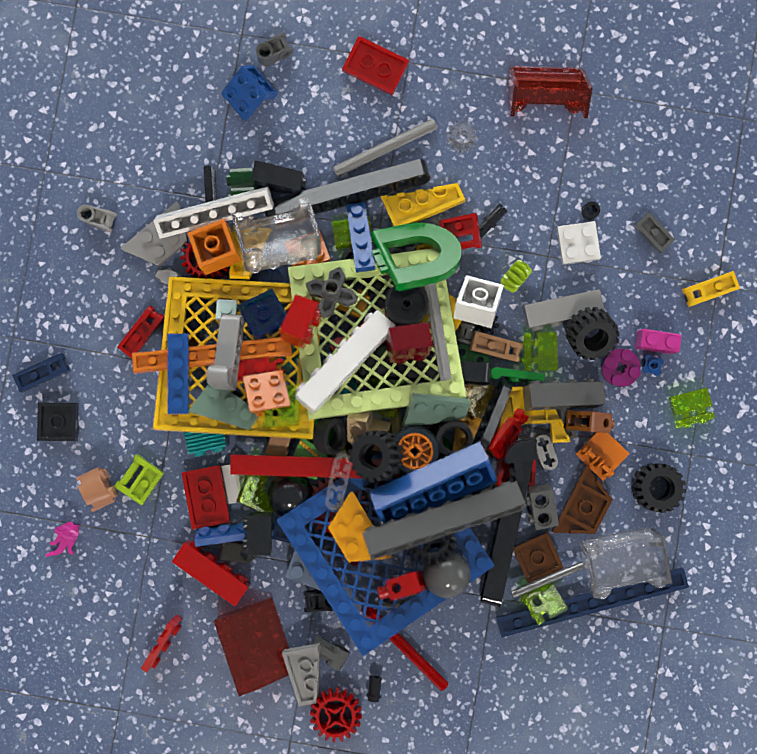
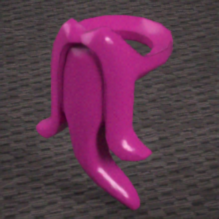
[45,521,79,557]

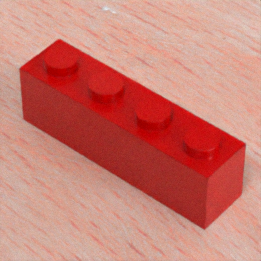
[171,540,251,606]

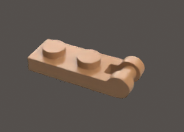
[469,331,524,363]

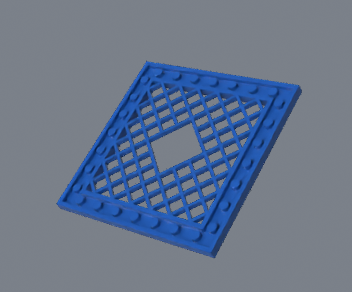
[276,449,495,656]

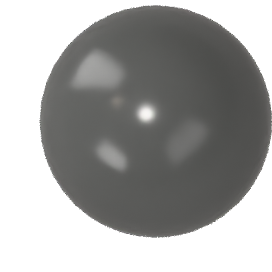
[423,550,471,598]

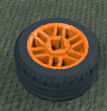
[394,426,441,476]

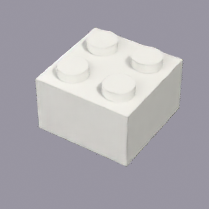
[454,275,504,328]

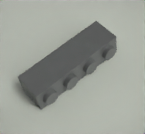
[523,379,605,411]

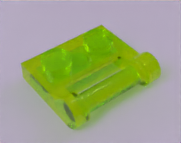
[263,385,300,428]

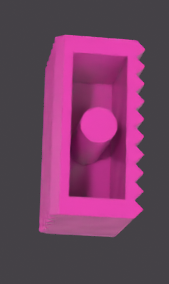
[635,329,682,355]

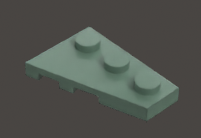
[188,384,259,431]
[402,393,470,428]

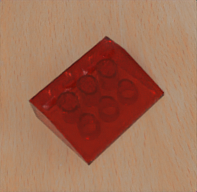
[214,597,289,696]

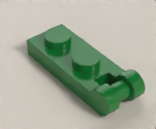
[490,367,545,384]

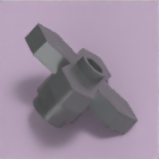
[306,267,358,319]

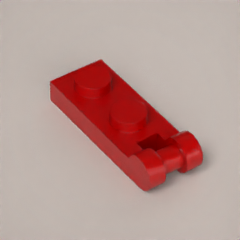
[117,305,165,359]

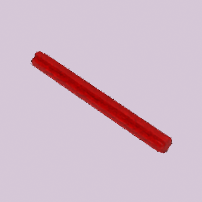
[361,606,448,691]

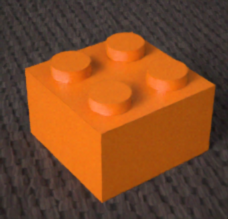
[188,219,242,275]

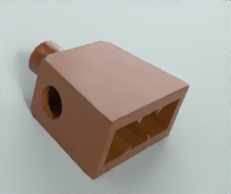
[565,410,615,433]

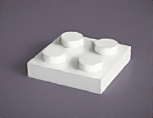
[556,221,601,265]

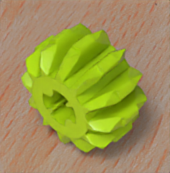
[500,260,532,293]

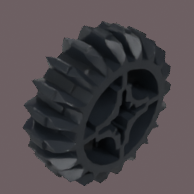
[407,533,457,567]

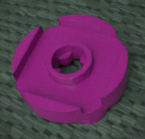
[601,349,641,387]

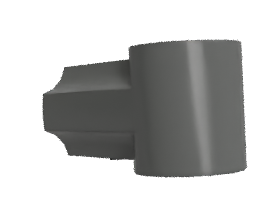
[312,635,350,670]

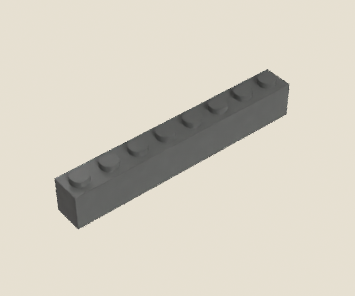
[362,482,526,561]

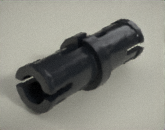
[479,204,507,239]

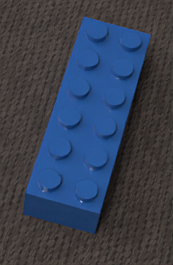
[369,442,497,525]

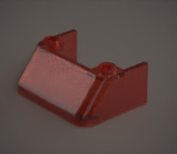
[508,66,593,119]

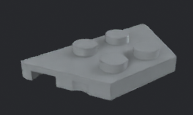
[121,201,189,267]

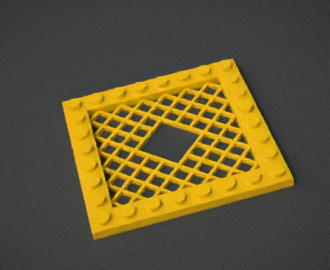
[153,276,322,439]

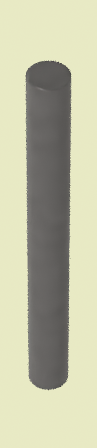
[510,561,585,598]

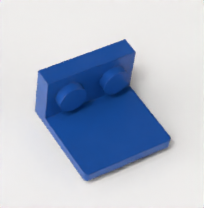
[221,65,278,121]

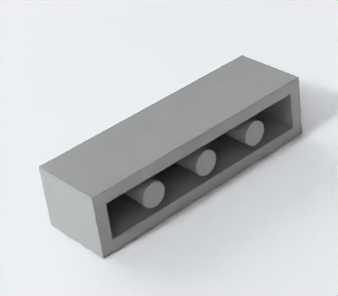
[522,289,604,332]

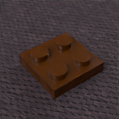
[513,532,564,583]

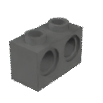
[525,483,559,530]

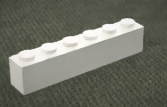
[153,186,274,239]
[296,310,395,415]

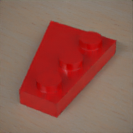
[140,614,183,673]

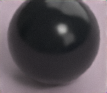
[267,476,314,517]

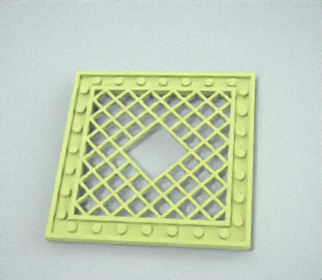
[288,248,466,420]

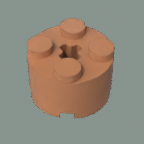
[76,467,119,512]

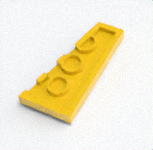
[381,183,465,227]

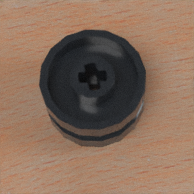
[384,286,429,327]

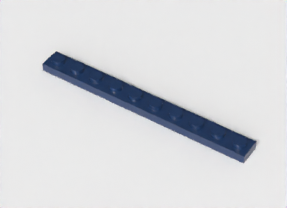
[496,567,689,637]

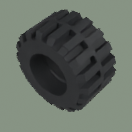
[565,307,620,360]
[349,431,405,482]
[631,463,686,513]

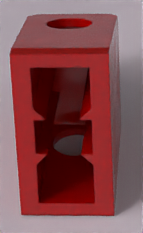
[377,570,427,601]

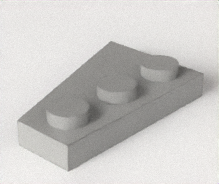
[282,643,320,706]

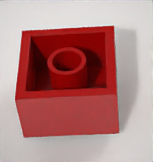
[280,294,321,349]

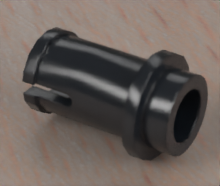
[366,676,382,702]

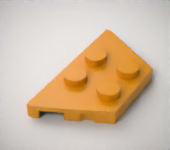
[328,491,392,562]

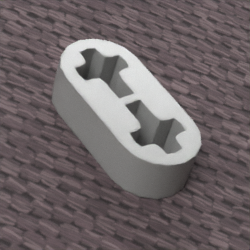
[534,435,558,470]

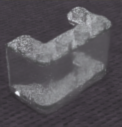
[232,197,321,273]

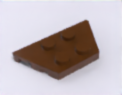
[551,466,613,534]

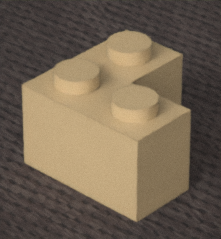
[347,411,391,451]

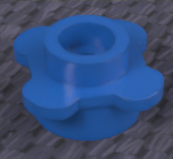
[642,355,664,376]

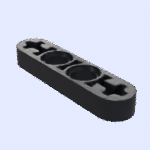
[473,380,512,450]

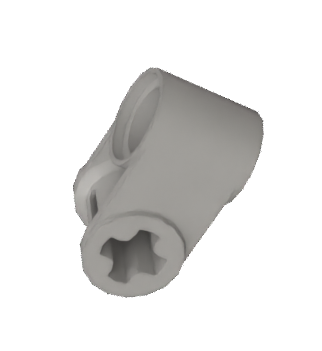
[77,205,118,233]

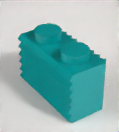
[184,432,229,457]

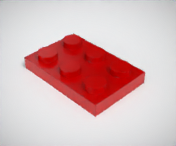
[342,36,409,96]
[181,465,231,529]

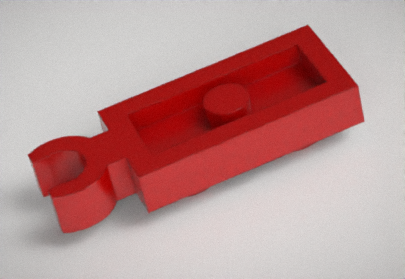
[237,357,285,382]
[487,408,529,460]

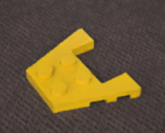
[497,386,570,443]

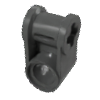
[256,33,294,67]

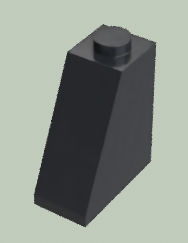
[252,160,307,194]

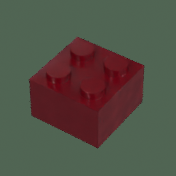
[385,322,433,364]

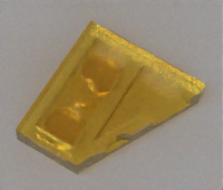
[465,385,495,420]

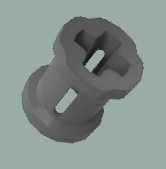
[456,322,477,346]

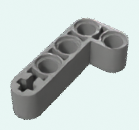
[207,314,244,390]

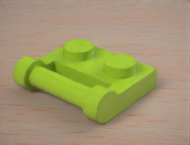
[114,454,165,505]

